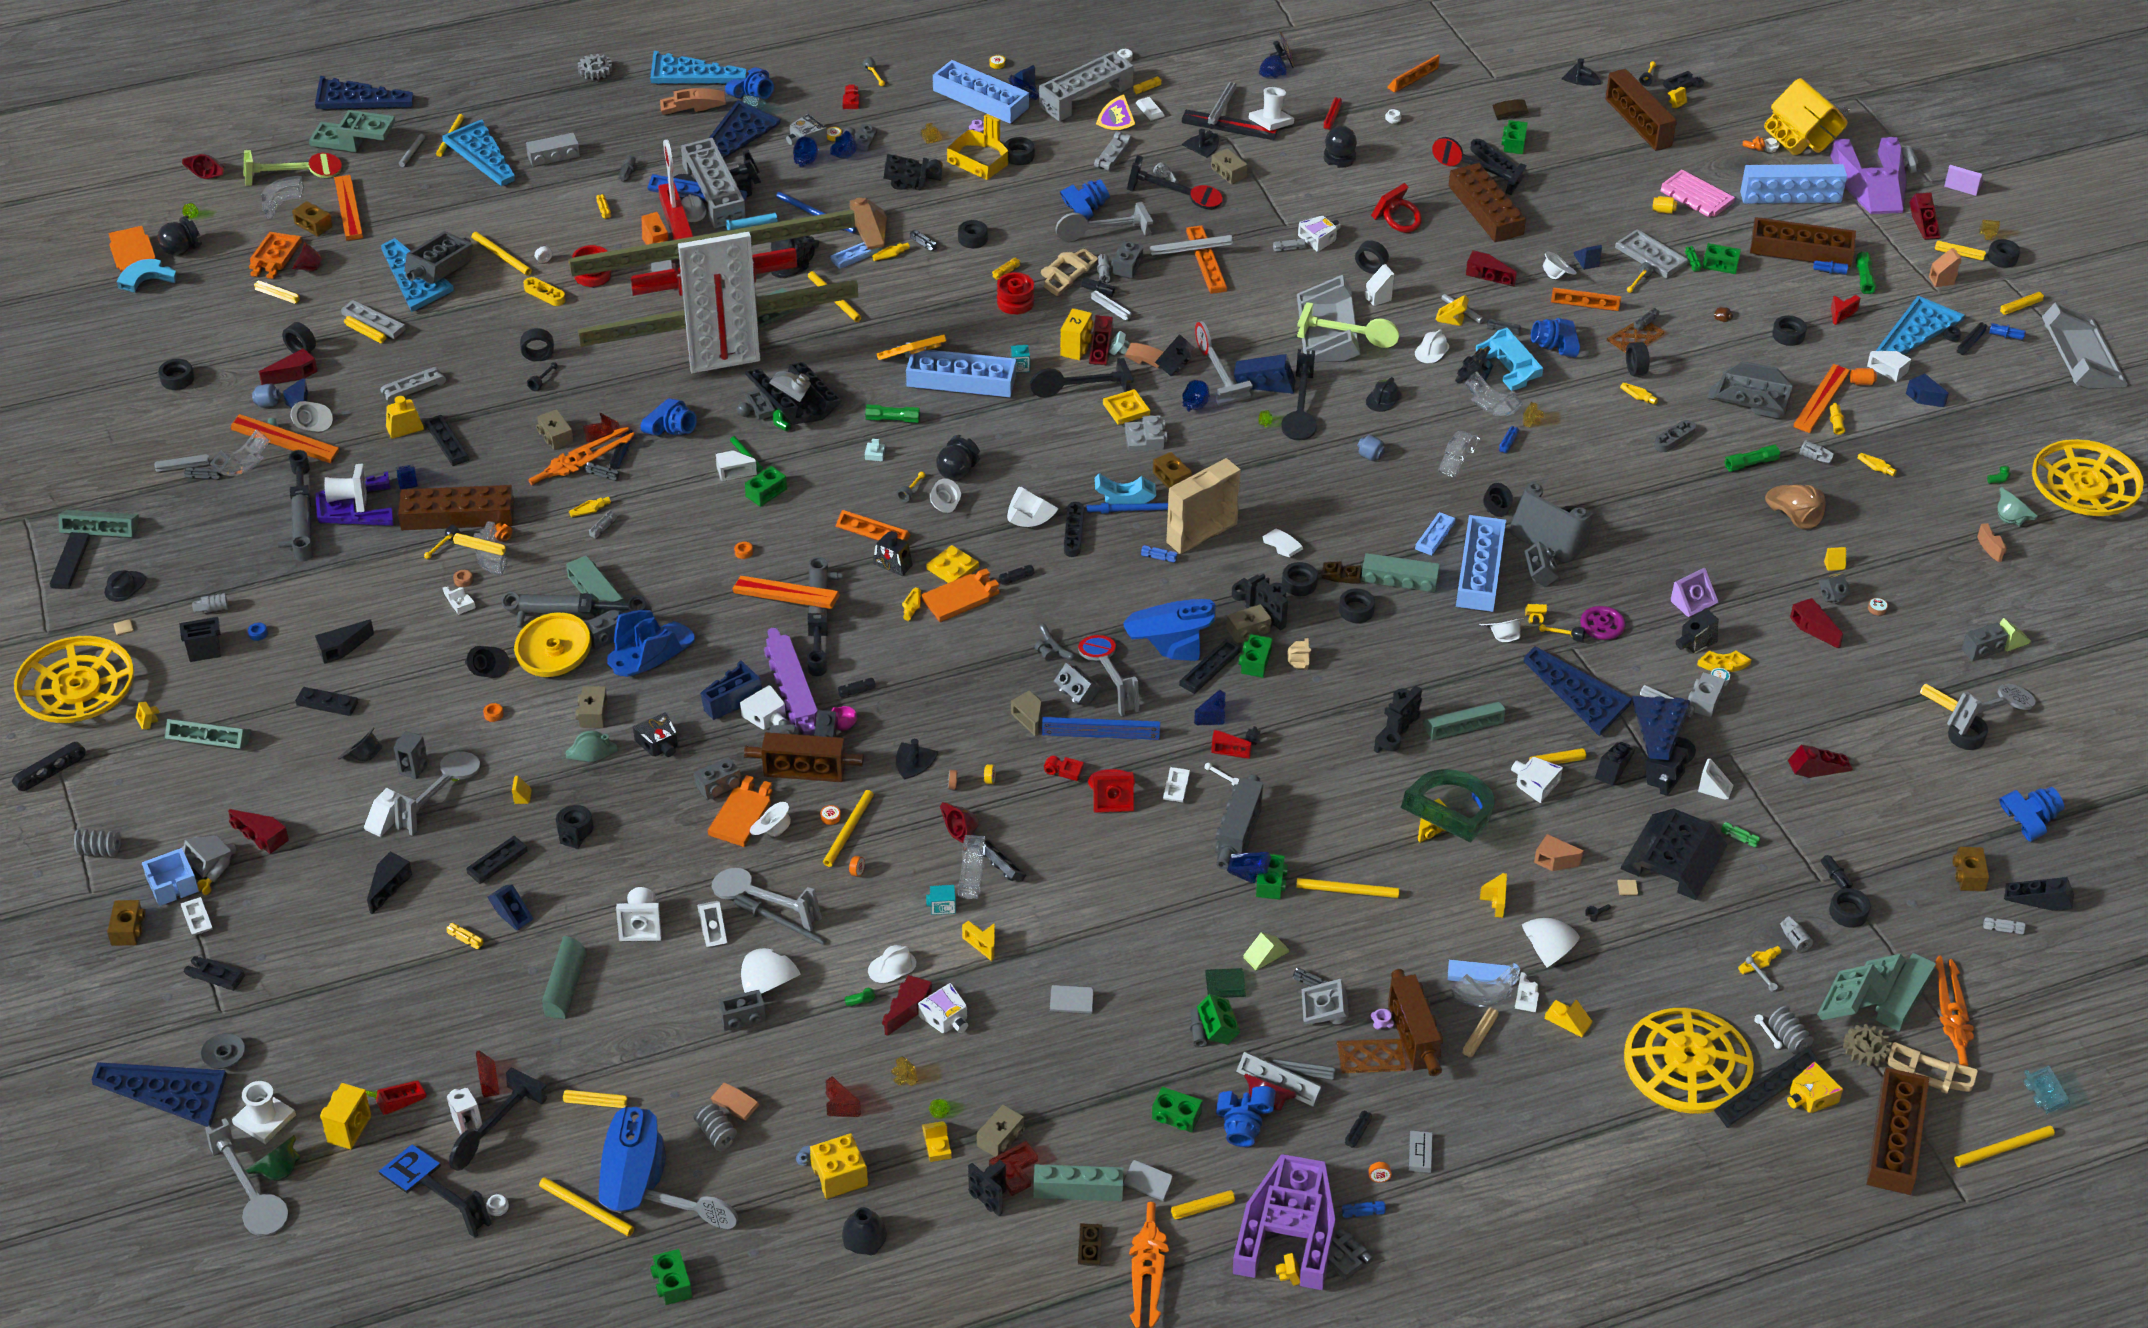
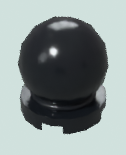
[1323,126,1357,168]
[157,215,202,255]
[936,435,980,480]

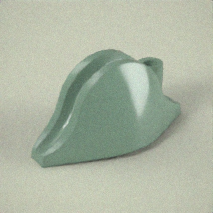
[1998,487,2037,526]
[566,731,618,762]

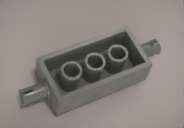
[404,231,473,284]
[1215,774,1263,870]

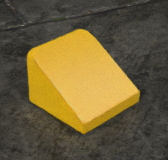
[1824,547,1846,571]
[512,776,532,804]

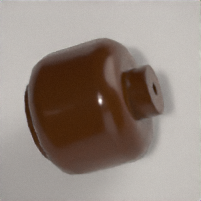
[1714,307,1733,322]

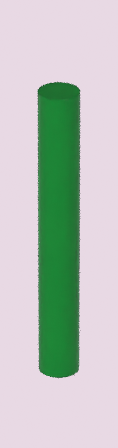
[730,436,763,472]

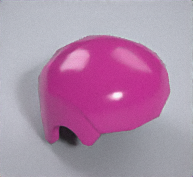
[832,706,857,731]

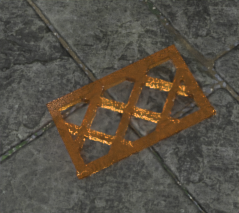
[1606,322,1665,353]
[1336,1039,1406,1073]

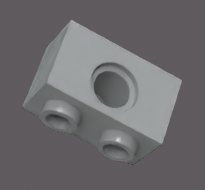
[1688,672,1725,718]

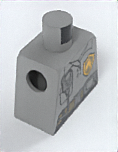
[786,114,827,148]

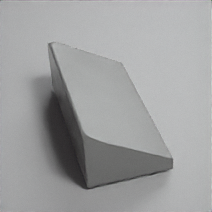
[1050,985,1093,1014]
[1123,1160,1173,1201]

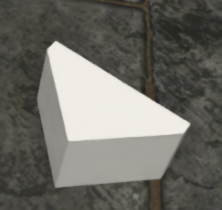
[1698,758,1733,800]

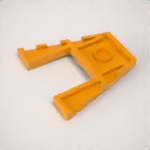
[877,335,946,360]

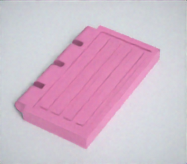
[1661,170,1735,217]

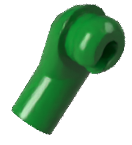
[773,409,791,432]
[1987,466,2011,484]
[845,987,876,1007]

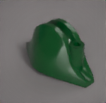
[245,1135,301,1181]

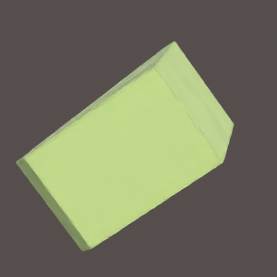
[2000,618,2031,652]
[1243,932,1289,971]

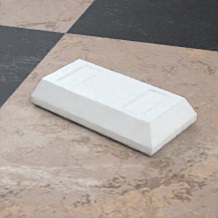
[1136,97,1165,121]

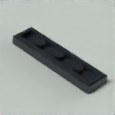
[424,415,469,466]
[49,532,90,589]
[1179,639,1241,694]

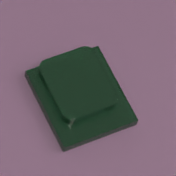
[1205,968,1246,998]

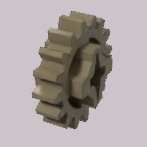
[1843,1024,1891,1067]

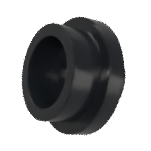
[1943,326,1961,341]
[1245,726,1261,745]

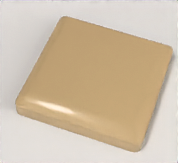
[114,619,134,636]
[1617,880,1638,895]

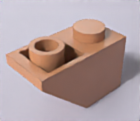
[1929,248,1961,287]
[1534,834,1584,871]

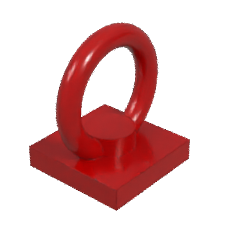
[1371,183,1422,233]
[1088,769,1136,813]

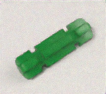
[1685,246,1702,272]
[1721,822,1760,847]

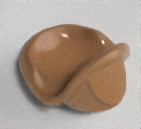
[1765,484,1825,530]

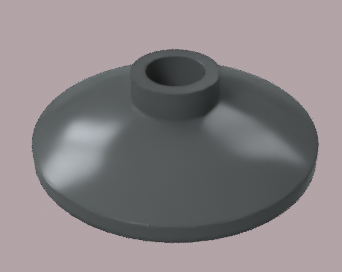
[201,1033,245,1069]

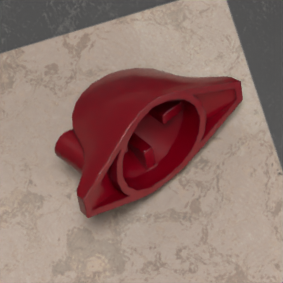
[182,154,224,179]
[292,242,322,271]
[940,802,979,845]
[1244,1073,1297,1111]

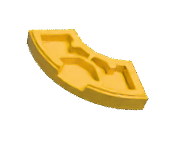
[1697,650,1751,672]

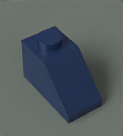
[1906,373,1949,407]
[487,884,534,930]

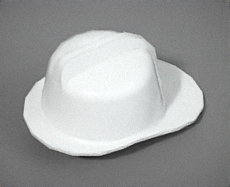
[681,194,706,222]
[1543,251,1577,279]
[1415,329,1449,363]
[291,401,333,432]
[930,479,961,513]
[1479,618,1524,642]
[750,802,791,837]
[868,945,916,983]

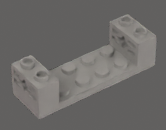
[1039,51,1134,121]
[681,138,746,229]

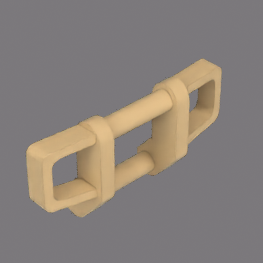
[1041,249,1098,296]
[1887,1042,1978,1094]

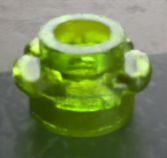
[182,203,199,219]
[1258,410,1272,427]
[929,1099,950,1119]

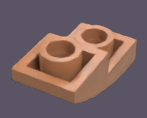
[1125,343,1163,368]
[1977,523,2007,562]
[710,1083,759,1121]

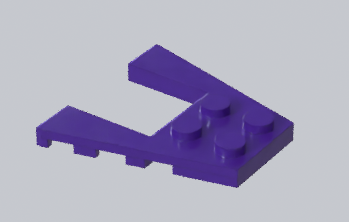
[315,471,394,526]

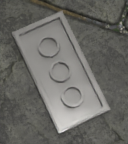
[1615,229,1689,279]

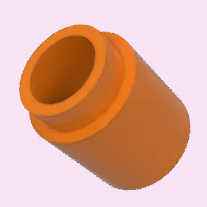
[1850,368,1877,386]

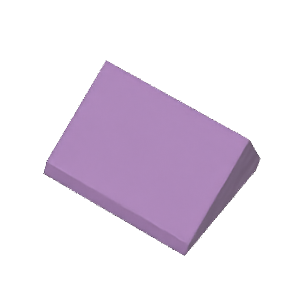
[1944,165,1984,196]
[1671,568,1718,617]

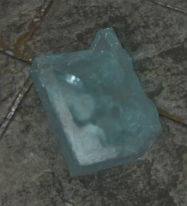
[2023,1065,2070,1114]

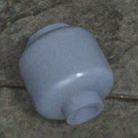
[252,384,281,408]
[1357,435,1385,461]

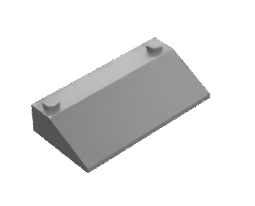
[1297,275,1360,362]
[2042,302,2128,389]

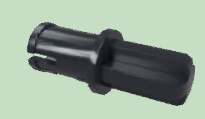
[1081,278,1115,297]
[1821,855,1853,889]

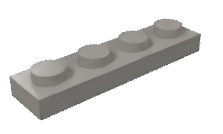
[341,300,406,339]
[1236,1051,1323,1106]

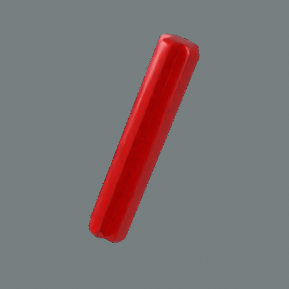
[1323,97,1342,130]

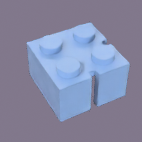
[142,848,199,906]

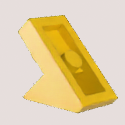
[1436,295,1469,326]
[1480,873,1507,918]
[962,921,995,961]
[1545,1000,1592,1037]
[922,1121,952,1162]

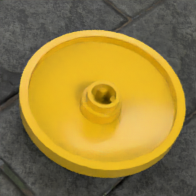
[514,613,591,677]

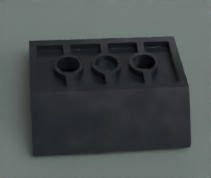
[745,362,842,425]
[1620,808,1727,900]

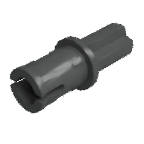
[618,155,636,182]
[1190,1007,1207,1047]

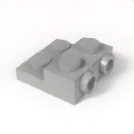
[1125,415,1167,452]

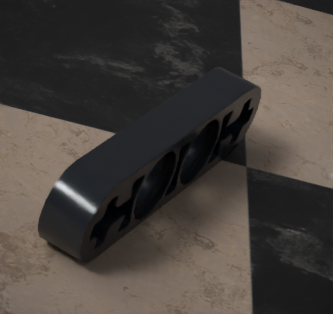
[1470,139,1517,173]
[1064,502,1084,557]
[12,742,86,792]

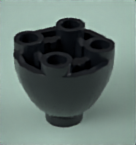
[842,1207,887,1256]

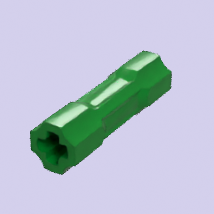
[1856,251,1876,294]
[865,404,920,423]
[1724,444,1780,472]

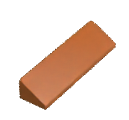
[1387,55,1440,92]
[1551,288,1621,311]
[836,510,911,542]

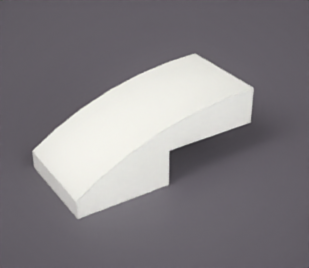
[1262,529,1303,557]
[1163,767,1190,803]
[181,897,213,936]

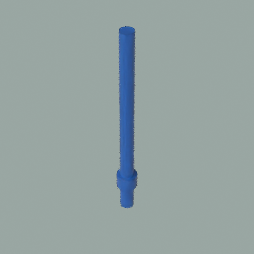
[776,192,856,234]
[1086,503,1168,514]

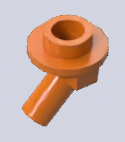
[1742,136,1766,151]
[494,523,513,542]

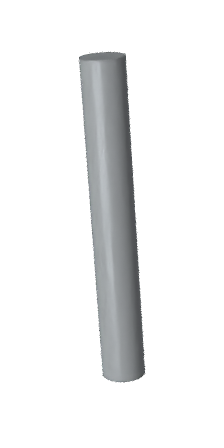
[399,134,425,167]
[1441,294,1484,324]

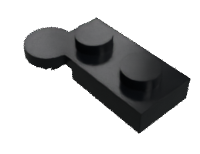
[1663,71,1704,91]
[814,710,839,737]

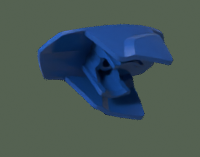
[1123,599,1216,661]
[607,610,694,677]
[599,1107,666,1212]

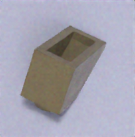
[1011,690,1042,736]

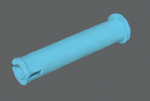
[726,213,777,231]

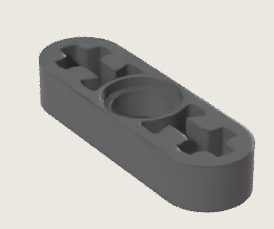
[1654,420,1696,452]

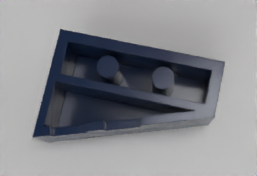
[1234,354,1296,394]
[700,660,762,720]

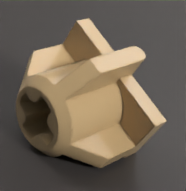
[1288,638,1311,670]

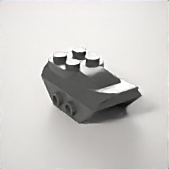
[1707,361,1793,418]

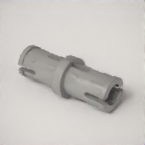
[1097,254,1111,283]

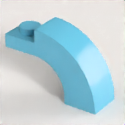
[117,259,177,293]
[1095,473,1156,504]

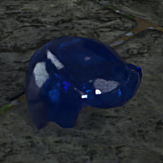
[1259,55,1287,78]
[830,131,857,158]
[793,136,818,168]
[1182,380,1210,412]

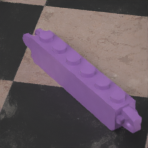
[764,628,817,735]

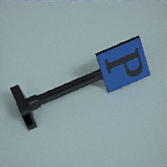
[378,1144,492,1238]

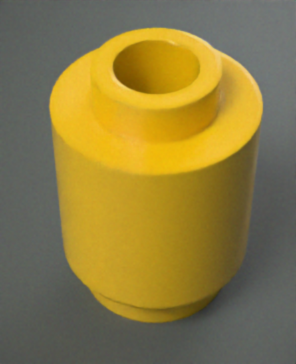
[1653,196,1677,214]

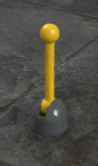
[862,57,885,86]
[1627,262,1654,293]
[897,472,925,502]

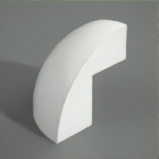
[1007,487,1058,527]
[1522,918,1580,967]
[741,948,801,994]

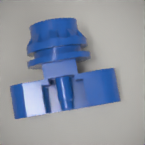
[725,67,774,100]
[1060,179,1110,219]
[1531,318,1580,358]
[641,398,697,436]
[1999,787,2065,842]
[1216,1086,1276,1147]

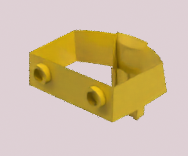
[947,114,1008,180]

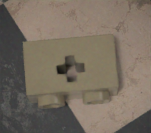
[1211,148,1247,184]
[536,409,574,450]
[1226,604,1271,643]
[575,686,608,728]
[977,1105,1025,1159]

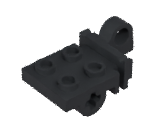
[883,154,943,191]
[771,236,819,261]
[1232,574,1288,631]
[1374,685,1422,753]

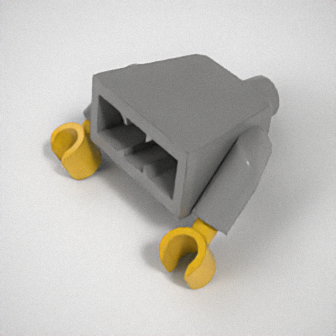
[181,836,236,895]

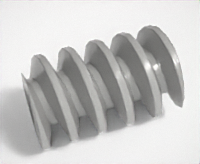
[74,829,121,857]
[1769,1006,1814,1054]
[693,1103,737,1151]

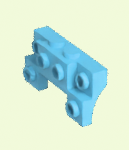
[1476,328,1543,391]

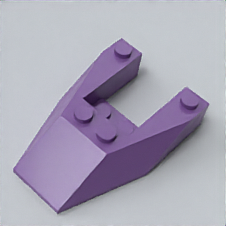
[1830,137,1906,214]
[1233,1154,1335,1290]

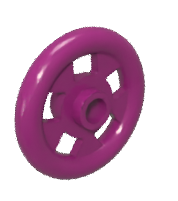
[1580,606,1626,640]

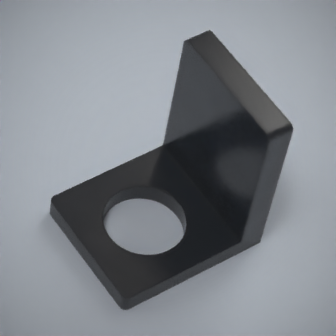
[557,823,586,849]

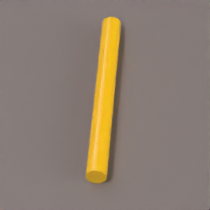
[436,114,464,157]

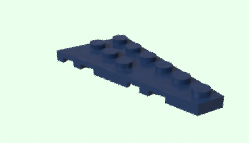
[315,76,414,109]
[709,100,781,159]
[1524,646,1632,737]
[1632,696,1690,760]
[91,1062,227,1127]

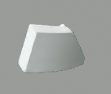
[443,587,476,615]
[1515,972,1539,1012]

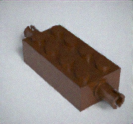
[744,732,864,782]
[1388,969,1443,1076]

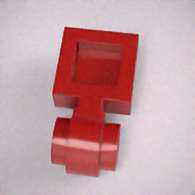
[843,84,859,109]
[1044,755,1084,781]

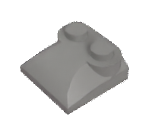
[770,371,811,402]
[1301,979,1349,1024]

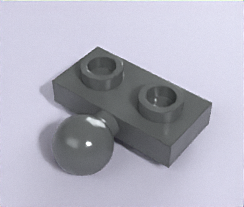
[843,124,877,151]
[737,390,775,420]

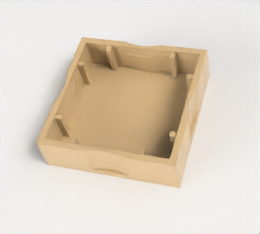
[1167,458,1241,554]

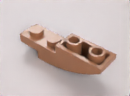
[660,88,726,115]

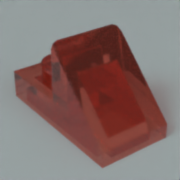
[583,413,622,442]
[825,1076,861,1117]

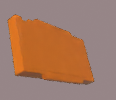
[108,226,156,273]

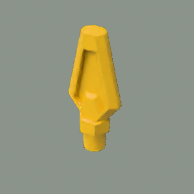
[872,242,910,261]
[1620,383,1658,405]
[1858,453,1897,477]
[569,497,611,517]
[902,587,921,621]
[1738,946,1782,974]

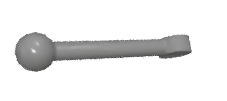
[1746,956,1778,992]

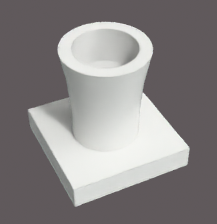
[1249,87,1294,131]
[325,464,367,512]
[616,887,662,941]
[232,1081,296,1145]

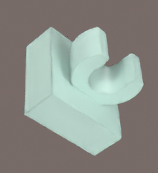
[1109,331,1130,355]
[865,439,885,461]

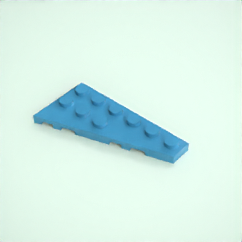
[650,51,747,84]
[442,119,515,186]
[381,238,454,312]
[1876,296,1965,355]

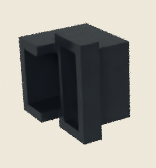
[179,617,221,662]
[1645,746,1689,796]

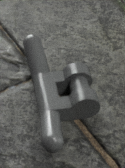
[1034,624,1075,661]

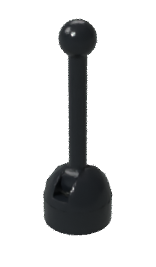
[527,362,558,391]

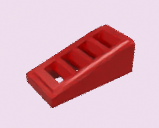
[1211,730,1251,759]
[376,1080,427,1115]

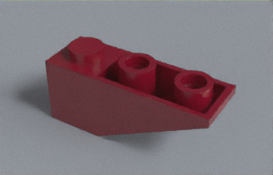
[1909,192,1941,240]
[1466,250,1517,287]
[1089,315,1114,366]
[258,349,318,385]
[1790,598,1844,648]
[1788,744,1853,778]
[228,809,289,854]
[882,975,932,1036]

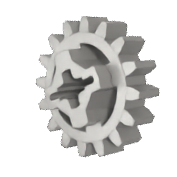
[578,54,612,80]

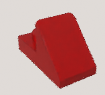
[1831,295,1861,325]

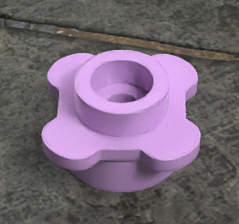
[969,120,984,133]
[1370,1009,1394,1030]

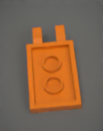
[249,232,302,279]
[922,568,1000,622]
[708,775,773,847]

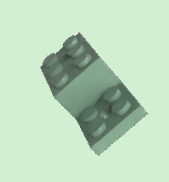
[309,110,395,152]
[1817,954,1905,1020]

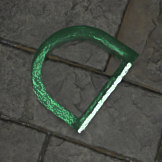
[1401,769,1495,843]

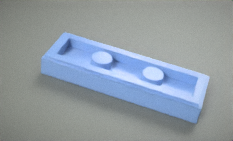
[830,242,882,269]
[1415,512,1456,556]
[1448,960,1512,987]

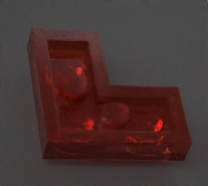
[989,1141,1038,1196]

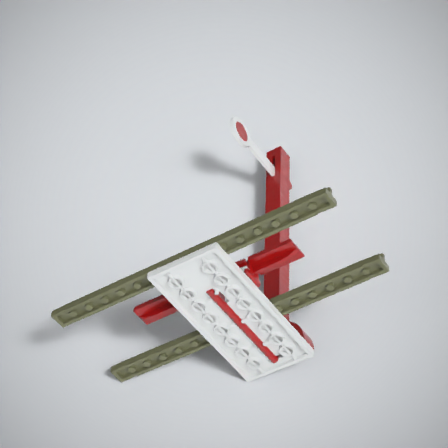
[568,140,858,373]

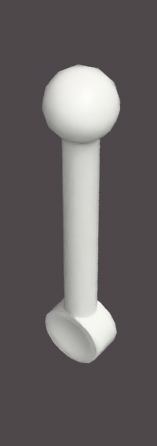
[1204,763,1239,786]
[1754,1015,1782,1049]

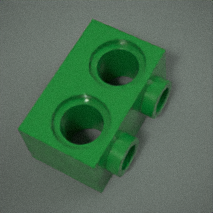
[1501,120,1528,154]
[1702,243,1741,274]
[745,466,787,507]
[1238,634,1273,678]
[1256,853,1288,900]
[1197,994,1240,1045]
[1152,1087,1202,1132]
[650,1249,692,1305]

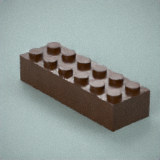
[1605,68,1677,151]
[1448,163,1526,242]
[1750,217,1856,267]
[398,485,514,530]
[1866,1067,1929,1195]

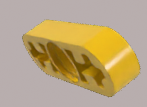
[523,277,566,306]

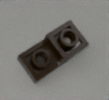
[1492,99,1529,120]
[1321,561,1362,583]
[1078,1223,1102,1266]

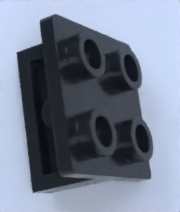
[1455,346,1494,389]
[968,1160,1006,1216]

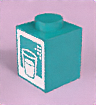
[1011,345,1030,373]
[926,885,956,915]

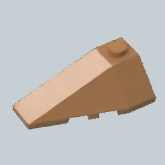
[850,198,887,250]

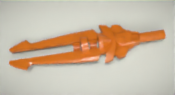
[528,427,634,485]
[1935,956,1974,1067]
[1129,1202,1169,1328]

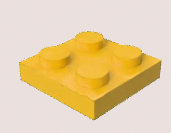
[1103,389,1150,425]
[926,545,979,583]

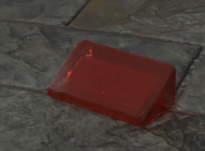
[476,1050,500,1098]

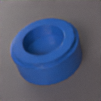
[248,623,268,641]

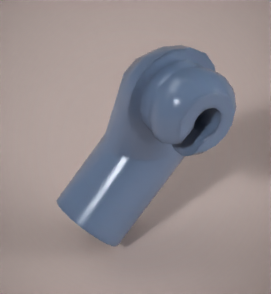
[796,1145,813,1166]

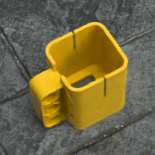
[1764,78,1848,155]

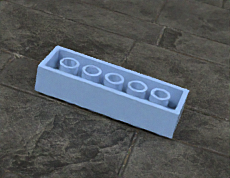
[933,60,1029,124]
[1740,164,1847,204]
[906,349,1016,397]
[1456,515,1506,612]

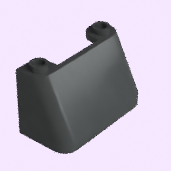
[1510,481,1593,562]

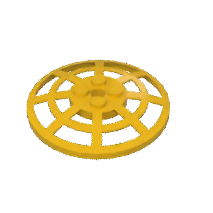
[2032,439,2144,516]
[14,636,134,723]
[1624,1008,1754,1114]

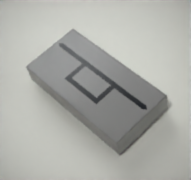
[1409,1131,1432,1173]

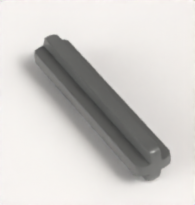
[1272,1059,1335,1080]

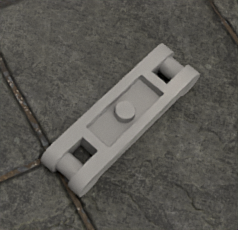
[1094,131,1132,171]
[380,367,446,403]

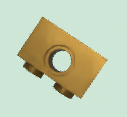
[292,201,332,237]
[1153,452,1192,489]
[1953,847,1989,892]
[107,900,145,946]

